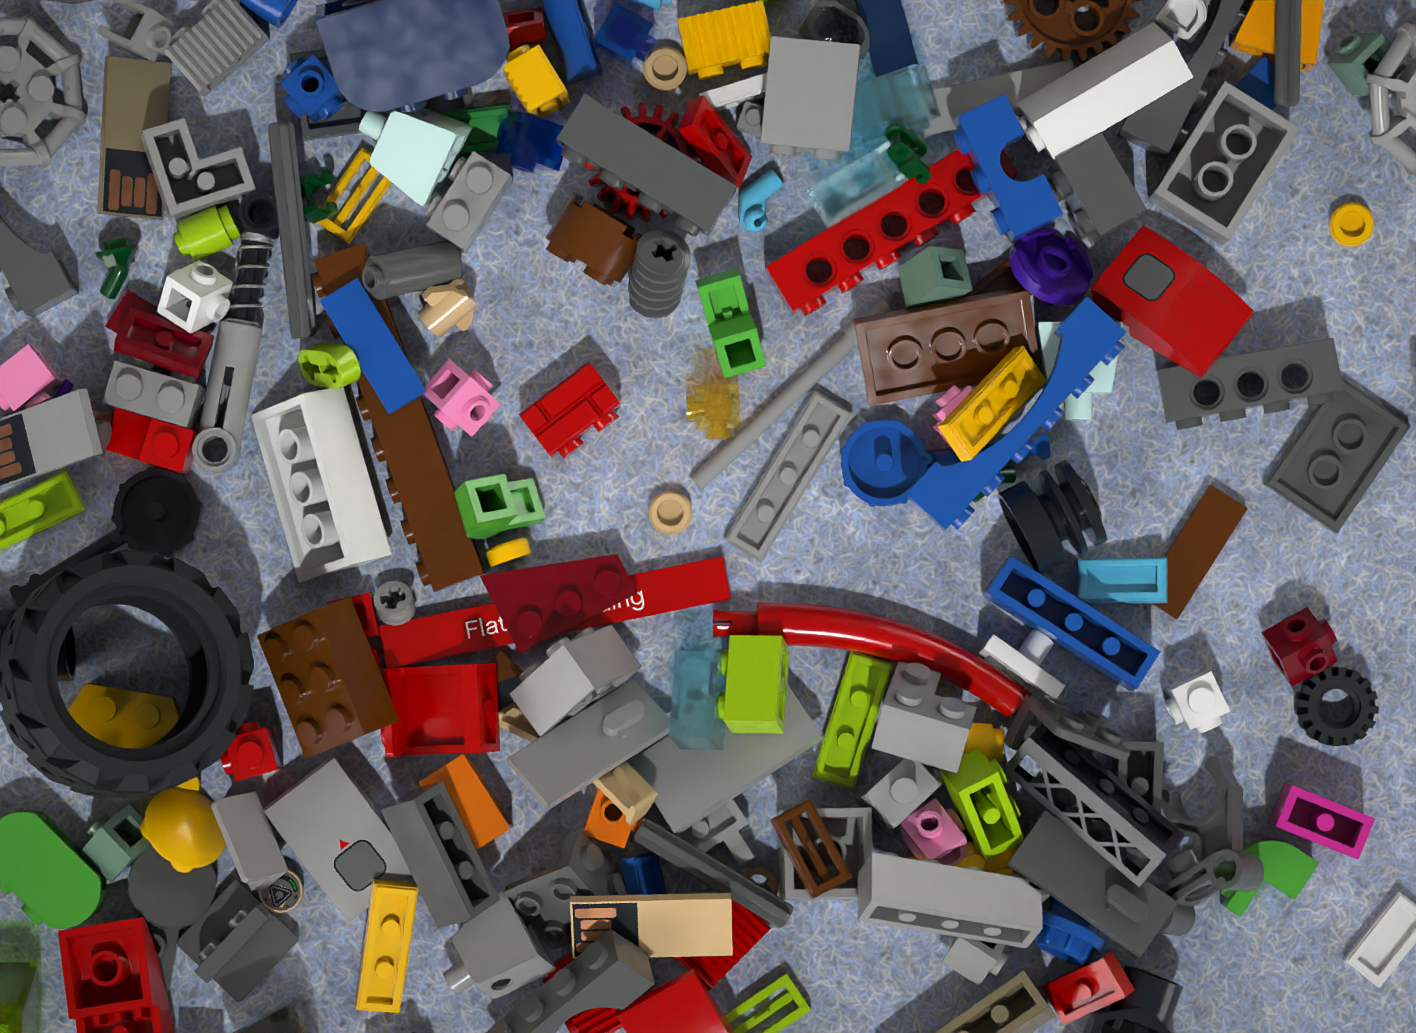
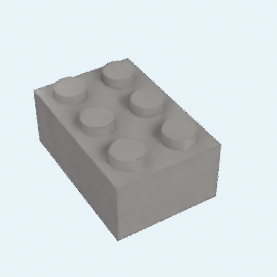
[1148,81,1300,246]

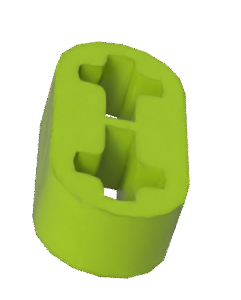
[298,342,361,389]

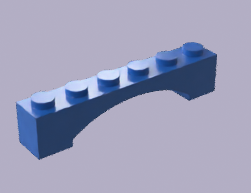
[905,297,1126,531]

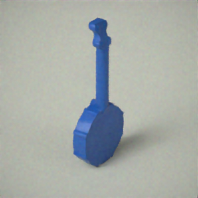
[840,419,1050,507]

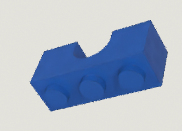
[951,94,1063,242]

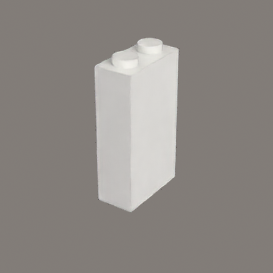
[1017,22,1193,160]

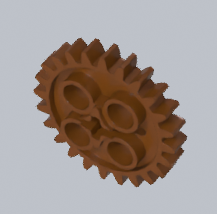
[1001,0,1142,62]

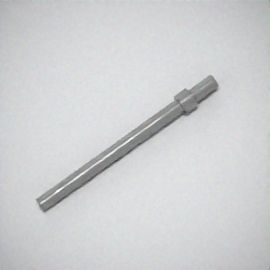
[690,298,894,489]

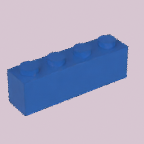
[982,555,1161,691]

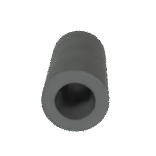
[362,241,462,300]

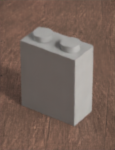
[760,36,861,160]

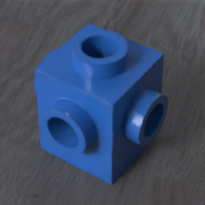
[280,54,345,123]

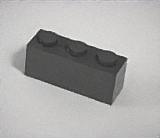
[380,781,500,928]

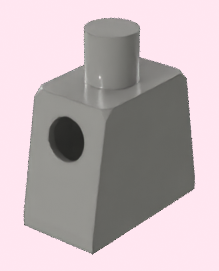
[854,757,943,832]
[443,890,556,999]

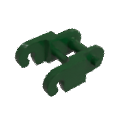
[885,123,931,184]
[300,170,338,224]

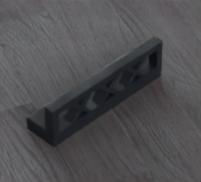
[1003,723,1185,887]

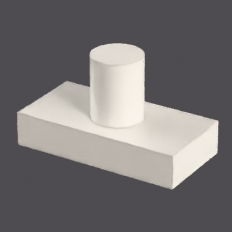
[977,630,1066,700]

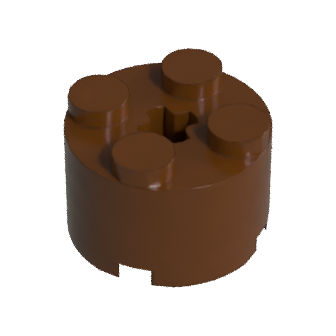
[546,192,644,286]

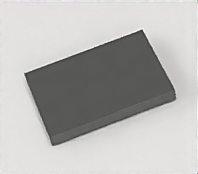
[1263,378,1411,534]

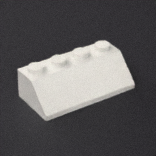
[251,387,392,583]

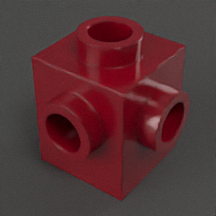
[1261,607,1338,687]

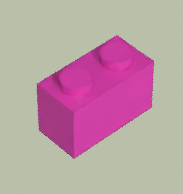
[1268,783,1375,860]

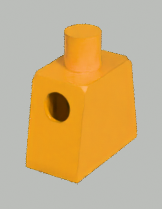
[1229,0,1324,72]

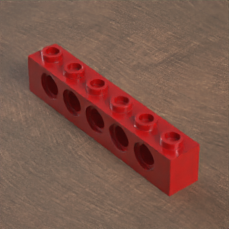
[765,149,1018,316]

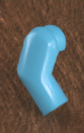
[738,169,784,233]

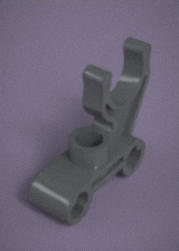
[1157,757,1264,936]

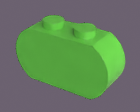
[0,810,108,929]

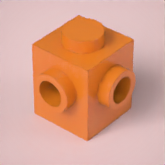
[583,788,646,848]

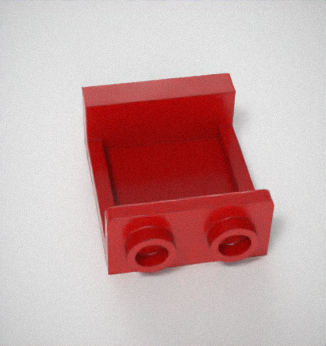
[381,663,500,757]

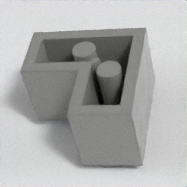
[141,118,256,221]
[510,625,642,737]
[871,661,977,773]

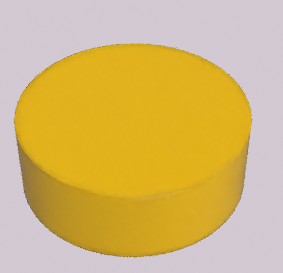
[1328,202,1374,247]
[486,537,532,568]

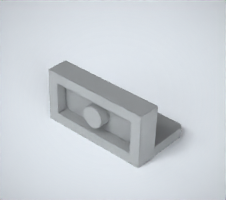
[211,791,289,892]

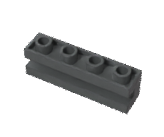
[556,93,736,237]

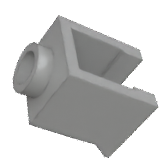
[97,0,174,62]

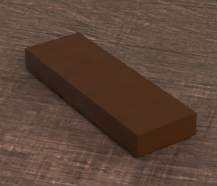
[1151,485,1248,619]

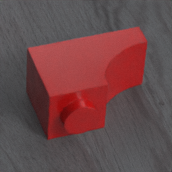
[106,407,198,474]

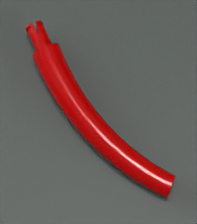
[713,602,1032,718]

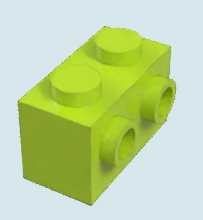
[718,635,790,734]
[939,748,1025,860]

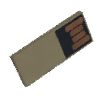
[97,56,171,220]

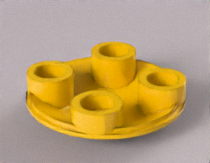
[140,788,226,873]

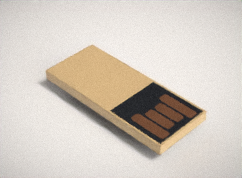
[570,893,733,959]

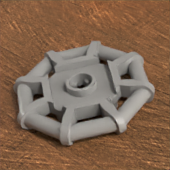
[0,14,87,168]
[1366,23,1416,176]

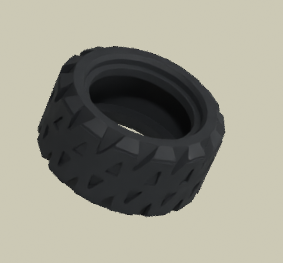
[0,550,254,799]

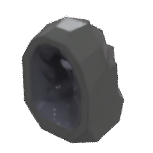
[798,0,870,60]

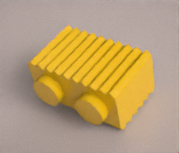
[677,0,771,81]
[503,44,570,123]

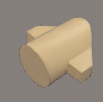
[418,279,476,338]

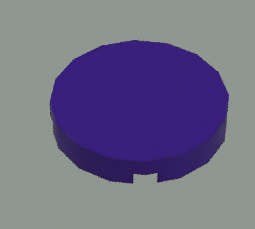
[1009,227,1093,305]

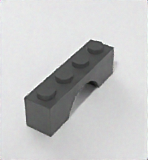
[486,929,655,1033]

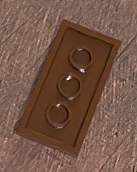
[853,286,1042,406]

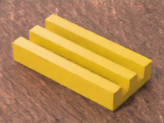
[316,148,392,245]

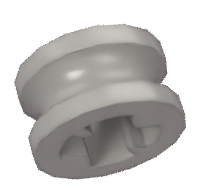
[373,581,416,626]

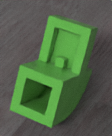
[695,268,766,379]
[454,474,546,539]
[1220,838,1319,917]

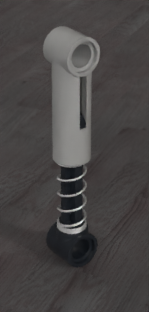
[192,190,279,473]

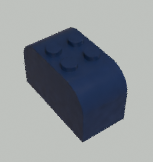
[316,0,509,112]

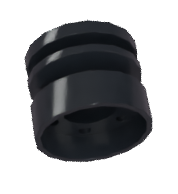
[997,460,1107,575]

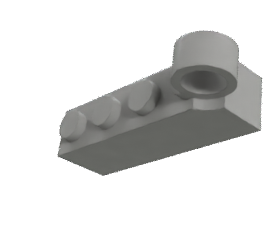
[858,852,1051,948]

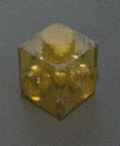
[686,383,741,439]

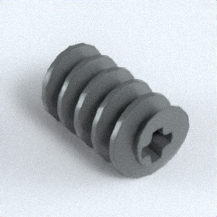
[628,229,691,319]

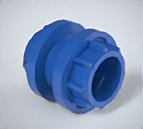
[1034,896,1107,966]

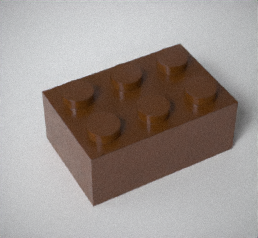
[257,597,399,759]

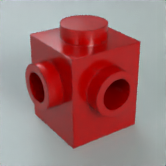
[221,720,284,782]

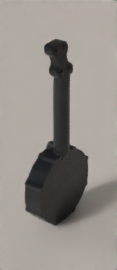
[9,467,204,607]

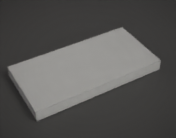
[629,684,824,835]

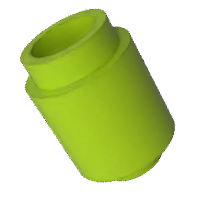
[173,204,242,262]

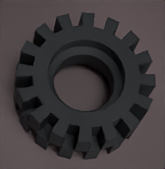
[1294,667,1379,747]

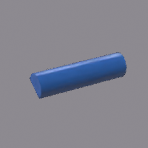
[542,0,603,83]

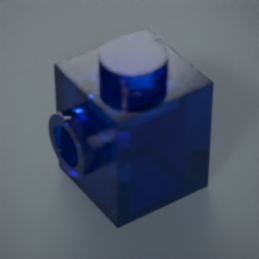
[594,2,657,70]
[496,111,564,173]

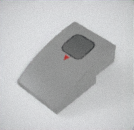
[263,755,412,922]

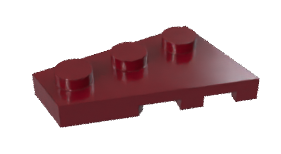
[479,554,637,654]

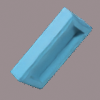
[1078,557,1168,604]

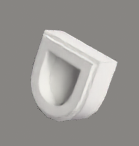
[1155,0,1208,44]

